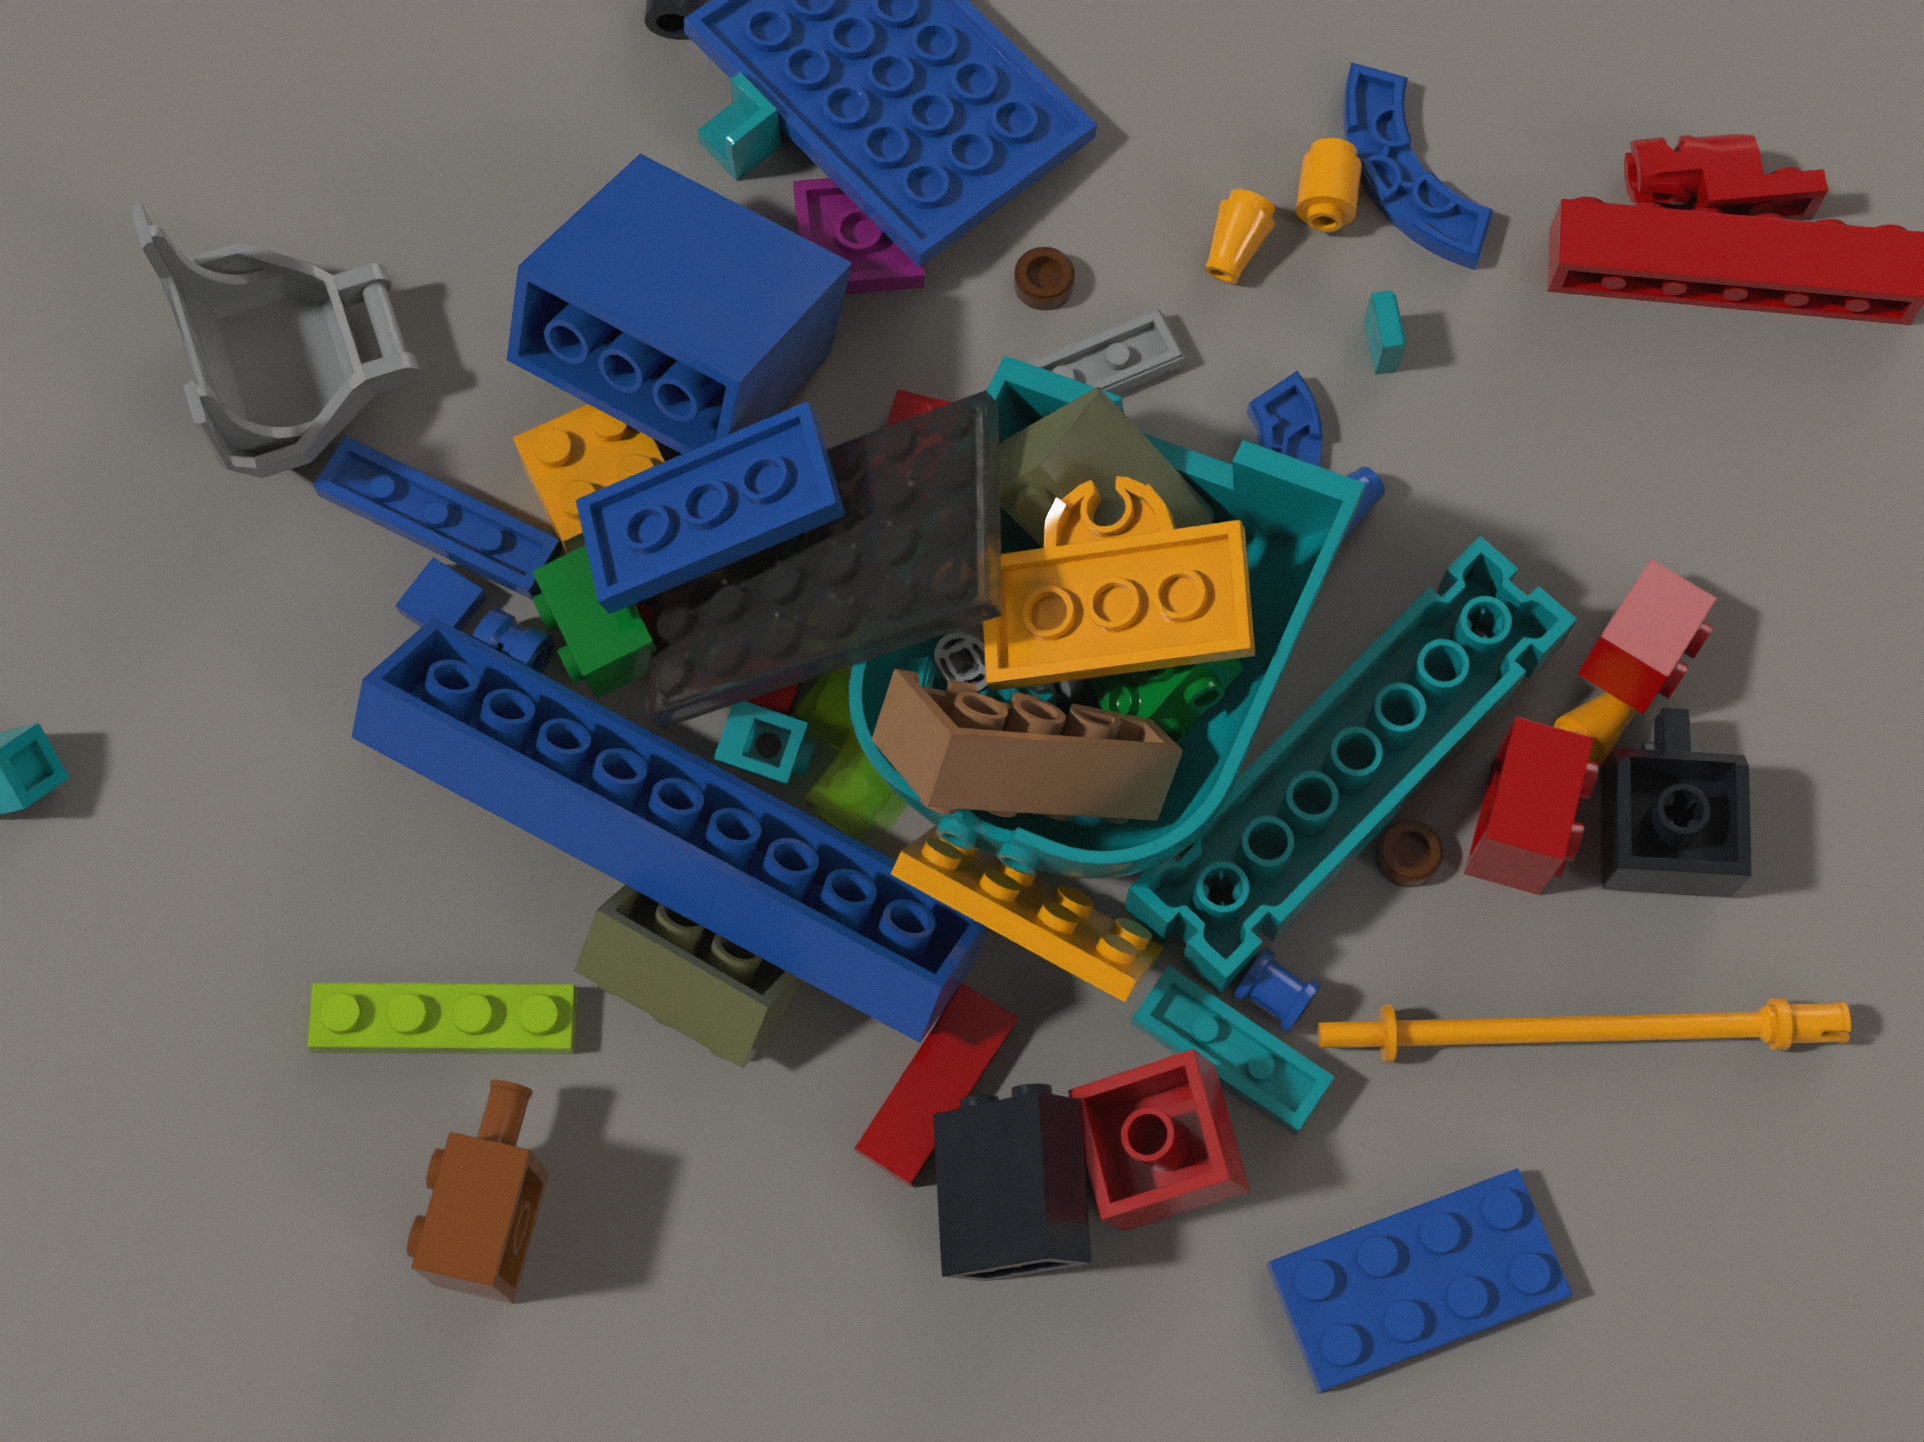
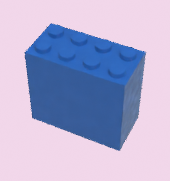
[507,153,852,454]

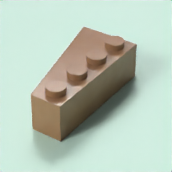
[872,668,1183,824]

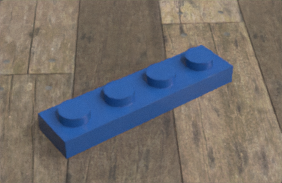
[313,436,563,600]

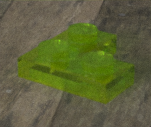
[793,664,894,840]

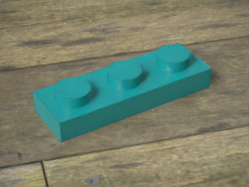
[1131,965,1335,1136]

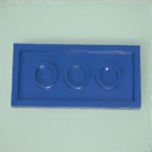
[576,401,845,614]
[1267,1168,1573,1394]

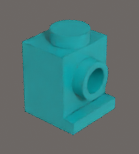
[714,698,817,786]

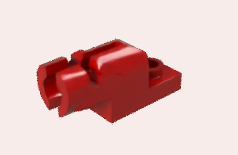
[1624,134,1828,221]

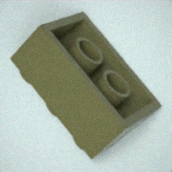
[989,387,1214,548]
[574,885,805,1068]

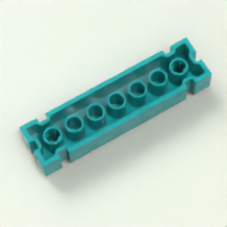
[1125,536,1577,997]

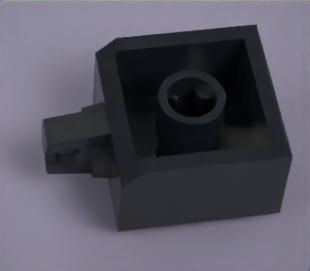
[1601,708,1752,897]

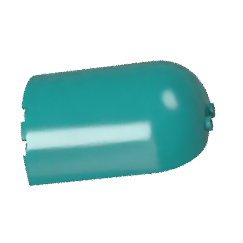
[849,355,1366,879]

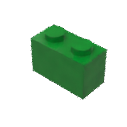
[532,545,665,698]

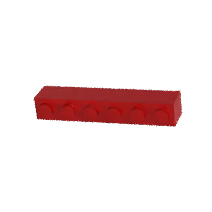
[1547,197,1924,325]

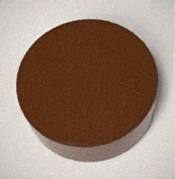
[1014,247,1075,310]
[1376,819,1443,888]

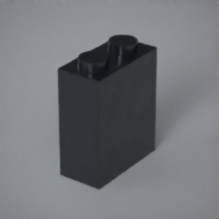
[933,1083,1092,1281]

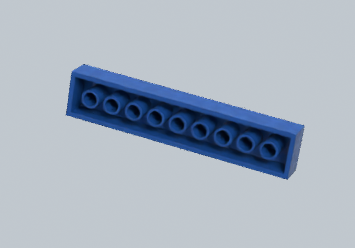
[351,617,988,1043]

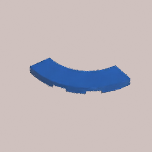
[1343,62,1493,270]

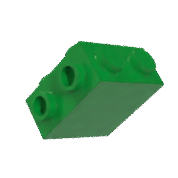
[1085,658,1244,745]

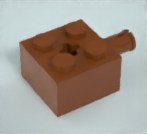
[407,1079,549,1304]

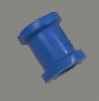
[1234,947,1322,1033]

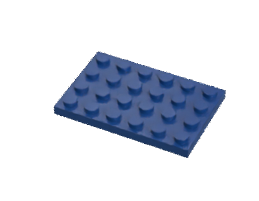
[684,0,1098,267]

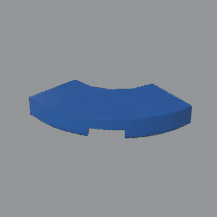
[1247,371,1322,466]

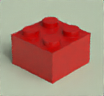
[1464,716,1599,895]
[1068,1049,1250,1231]

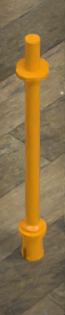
[1317,998,1851,1063]

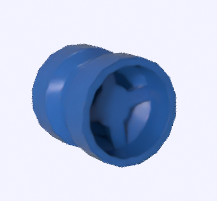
[472,607,554,674]

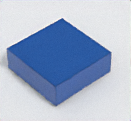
[395,557,487,631]

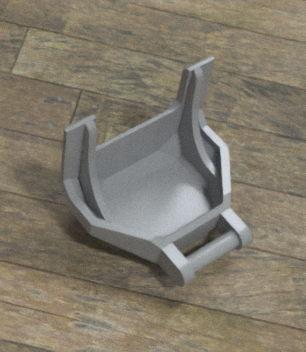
[132,202,420,478]

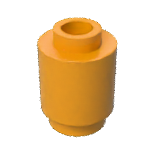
[1296,138,1362,232]

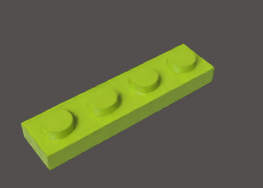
[307,983,578,1054]

